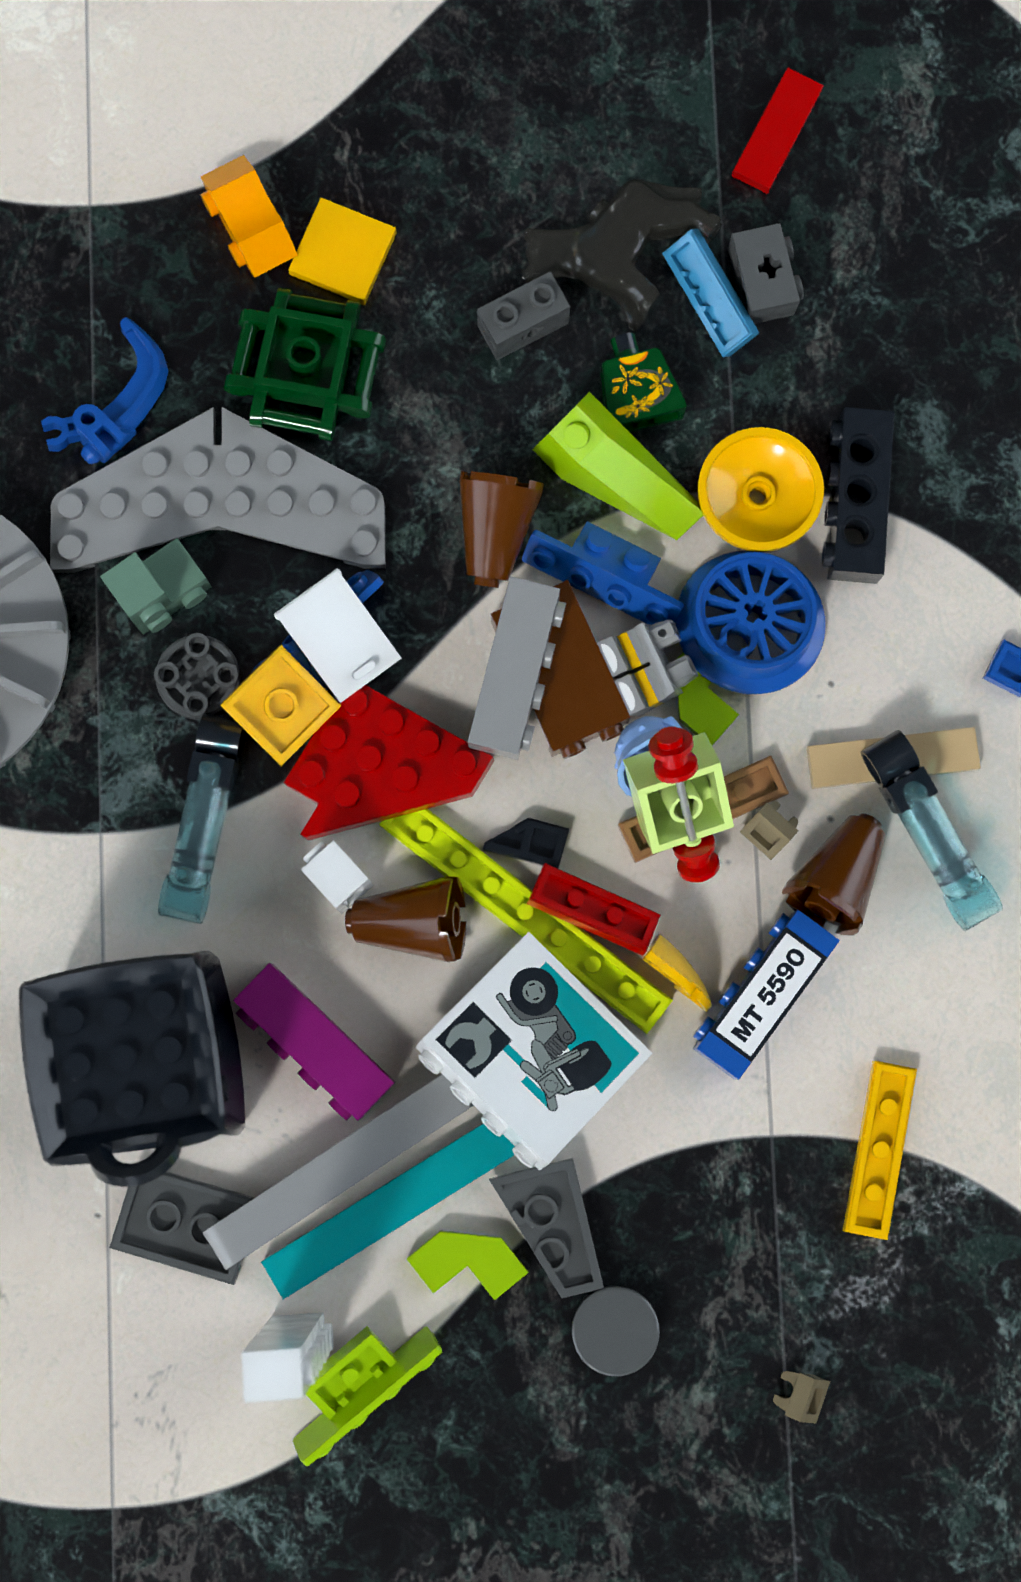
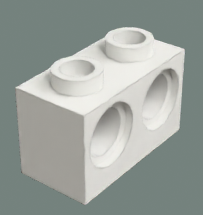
[301,840,373,914]

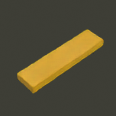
[843,1061,917,1240]

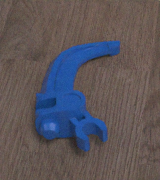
[41,317,168,464]

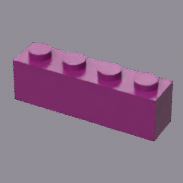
[233,963,396,1121]

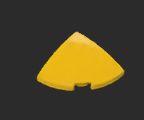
[642,934,712,1012]

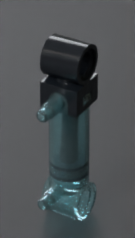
[158,713,247,924]
[860,730,1003,931]

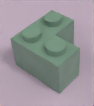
[100,538,211,635]

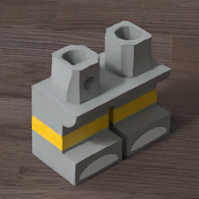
[597,620,698,717]

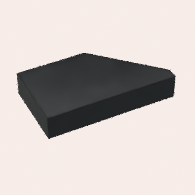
[483,818,569,869]

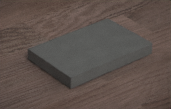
[109,1172,255,1285]

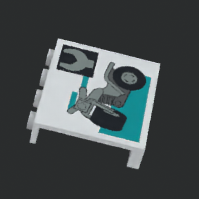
[416,932,653,1170]

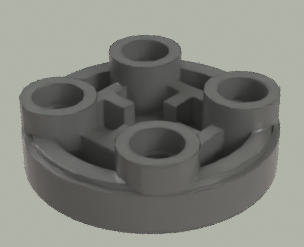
[154,633,241,720]
[572,1285,660,1376]

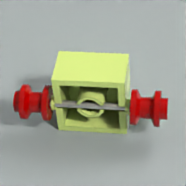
[623,726,734,882]

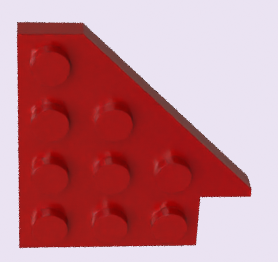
[284,685,495,841]

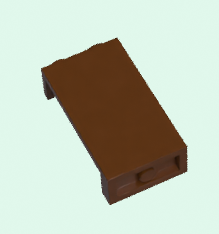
[491,580,631,759]

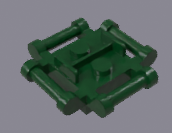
[224,287,386,441]

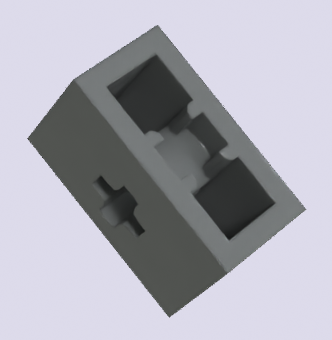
[728,223,804,324]
[477,271,570,360]

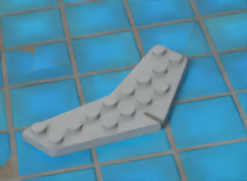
[50,407,386,573]

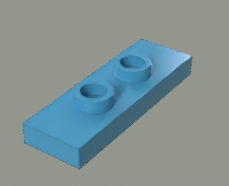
[662,229,759,357]

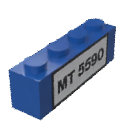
[693,910,840,1080]

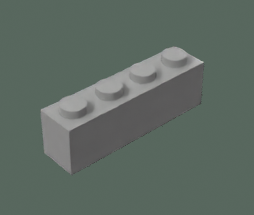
[468,576,566,760]

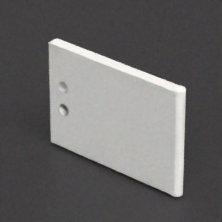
[274,568,401,703]

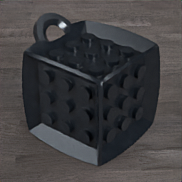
[19,951,245,1187]

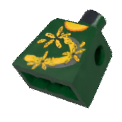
[600,333,687,433]

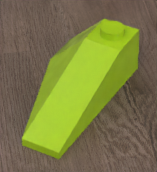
[532,392,703,540]

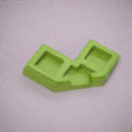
[676,652,739,746]
[407,1230,529,1300]

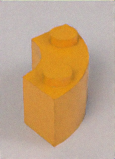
[200,155,298,278]

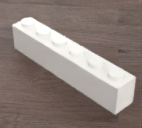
[241,1312,333,1403]

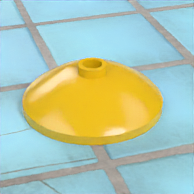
[697,427,824,552]

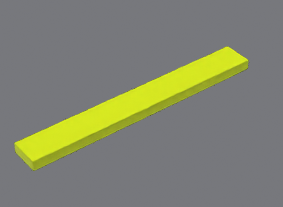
[379,809,673,1034]

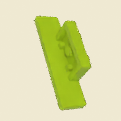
[293,1326,442,1466]

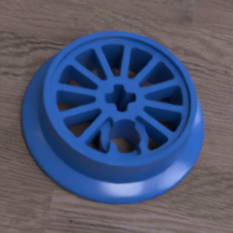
[676,550,826,694]

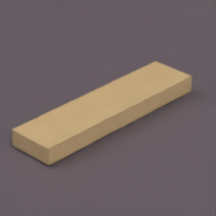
[806,727,981,789]

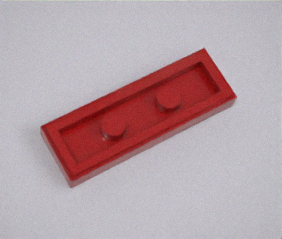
[732,68,824,194]
[527,863,661,956]

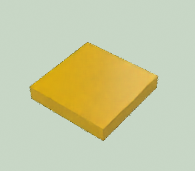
[288,198,397,305]
[220,645,341,766]

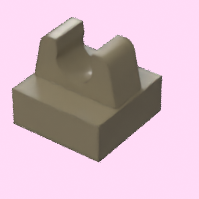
[740,801,799,860]
[773,1371,830,1424]

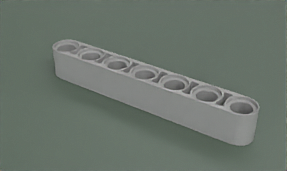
[203,1074,474,1270]

